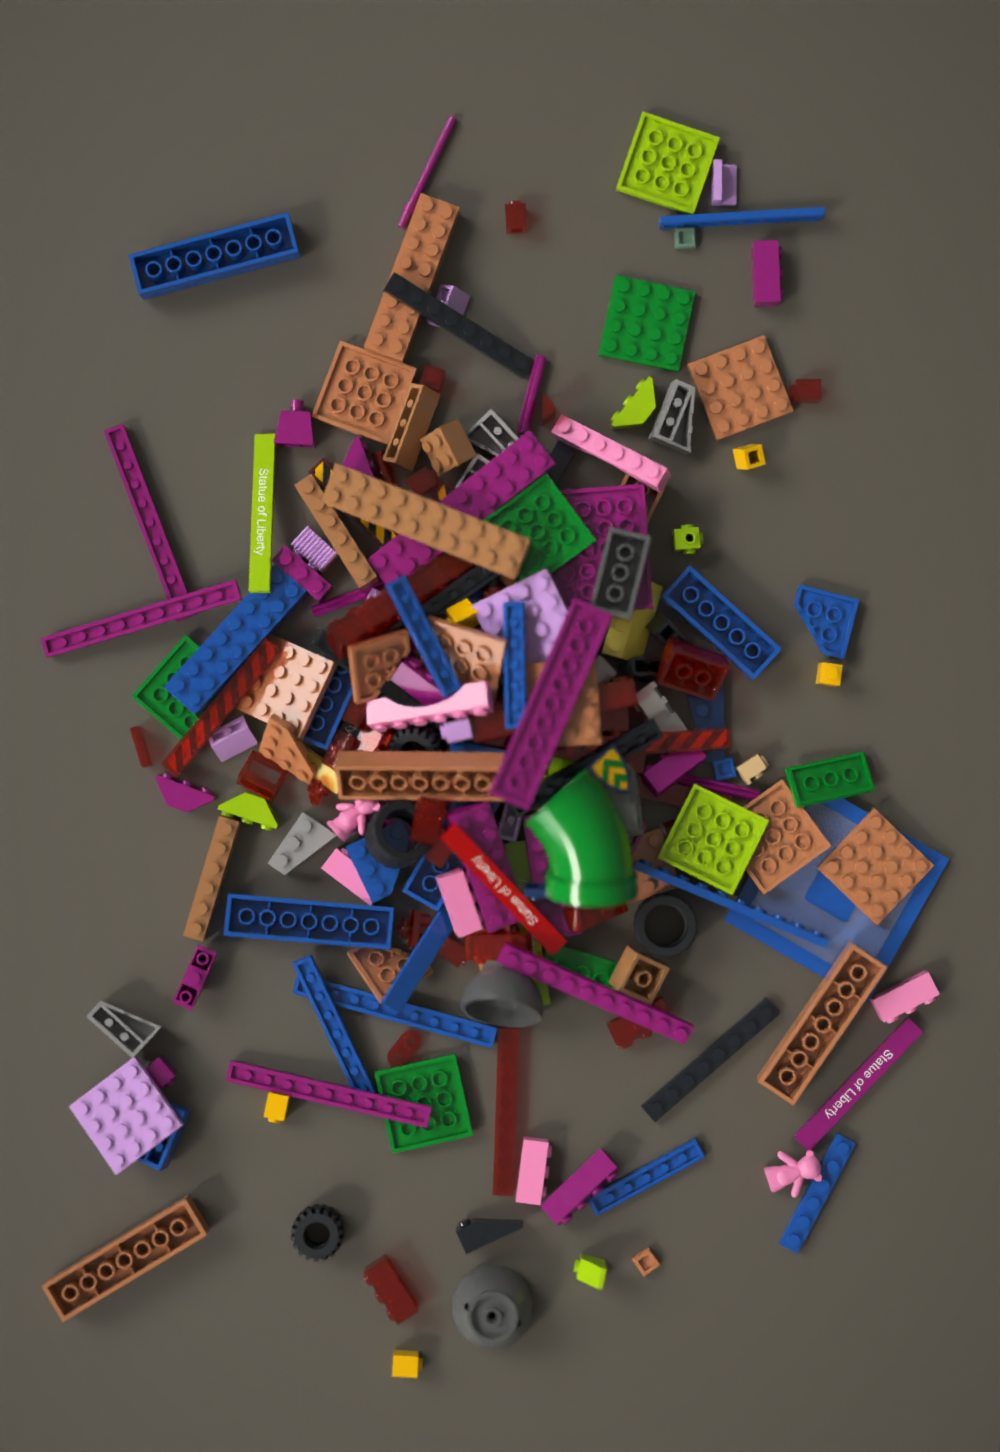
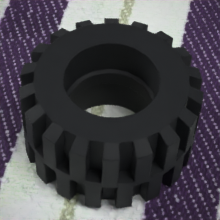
[389,722,446,752]
[291,1204,345,1262]

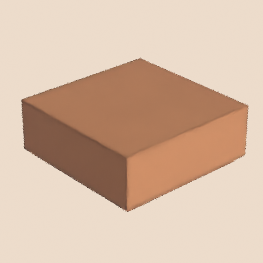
[632,1246,661,1277]

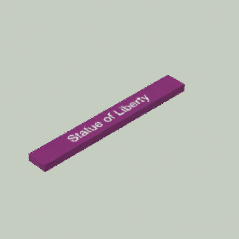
[793,1017,923,1150]

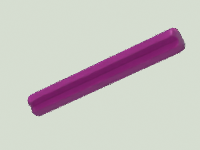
[516,355,547,435]
[311,581,388,617]
[679,775,760,800]

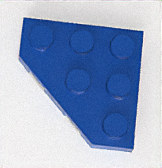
[793,584,859,660]
[345,820,410,903]

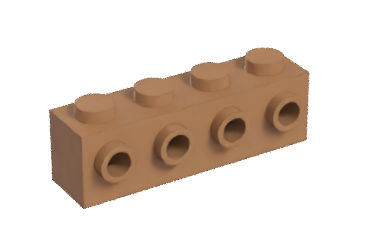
[382,383,441,471]

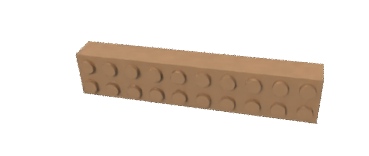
[321,463,533,580]

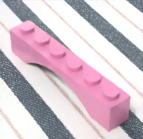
[551,414,671,493]
[366,681,494,732]

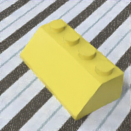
[601,582,663,661]

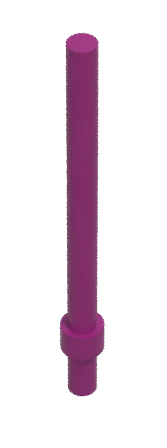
[397,116,457,229]

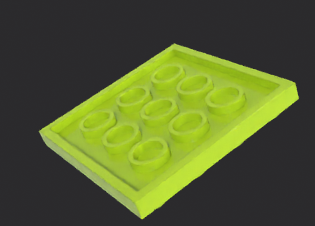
[616,111,720,215]
[657,783,769,895]

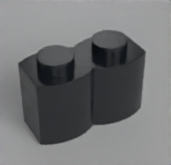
[619,656,668,683]

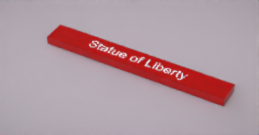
[440,823,567,956]

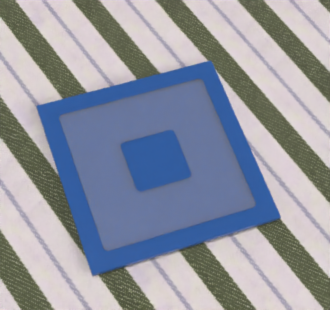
[724,799,949,1003]

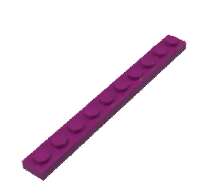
[104,423,197,622]
[41,580,243,658]
[497,942,694,1044]
[226,1060,432,1128]

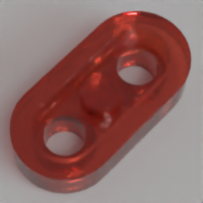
[387,1030,421,1067]

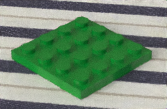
[598,275,695,373]
[483,473,596,581]
[131,634,242,742]
[374,1053,473,1154]

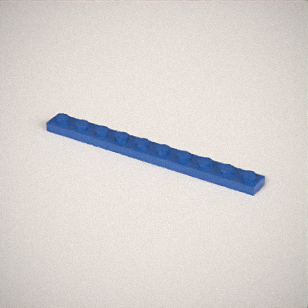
[633,858,829,948]
[292,975,497,1048]

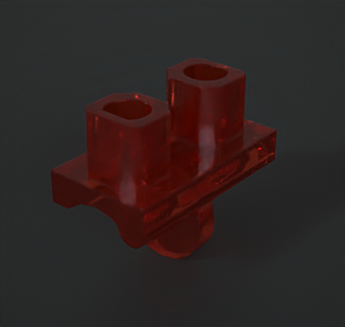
[322,729,357,769]
[396,910,431,949]

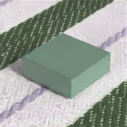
[674,227,696,250]

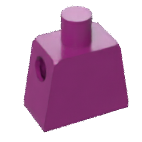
[274,399,315,448]

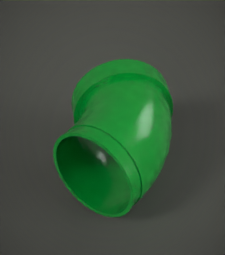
[525,768,637,907]

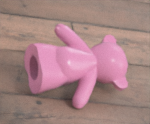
[326,800,382,842]
[764,1150,822,1198]

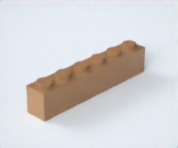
[294,474,379,592]
[183,815,242,942]

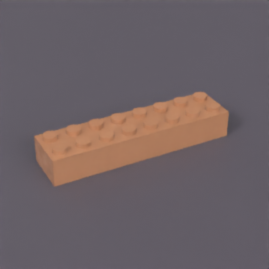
[364,193,460,364]
[334,751,505,801]
[756,941,888,1105]
[42,1194,210,1322]

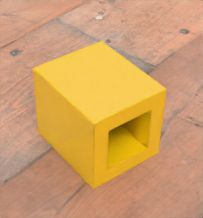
[733,444,766,470]
[445,598,480,628]
[816,662,843,687]
[263,1091,291,1123]
[392,1350,423,1378]

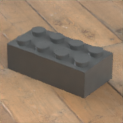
[590,527,651,621]

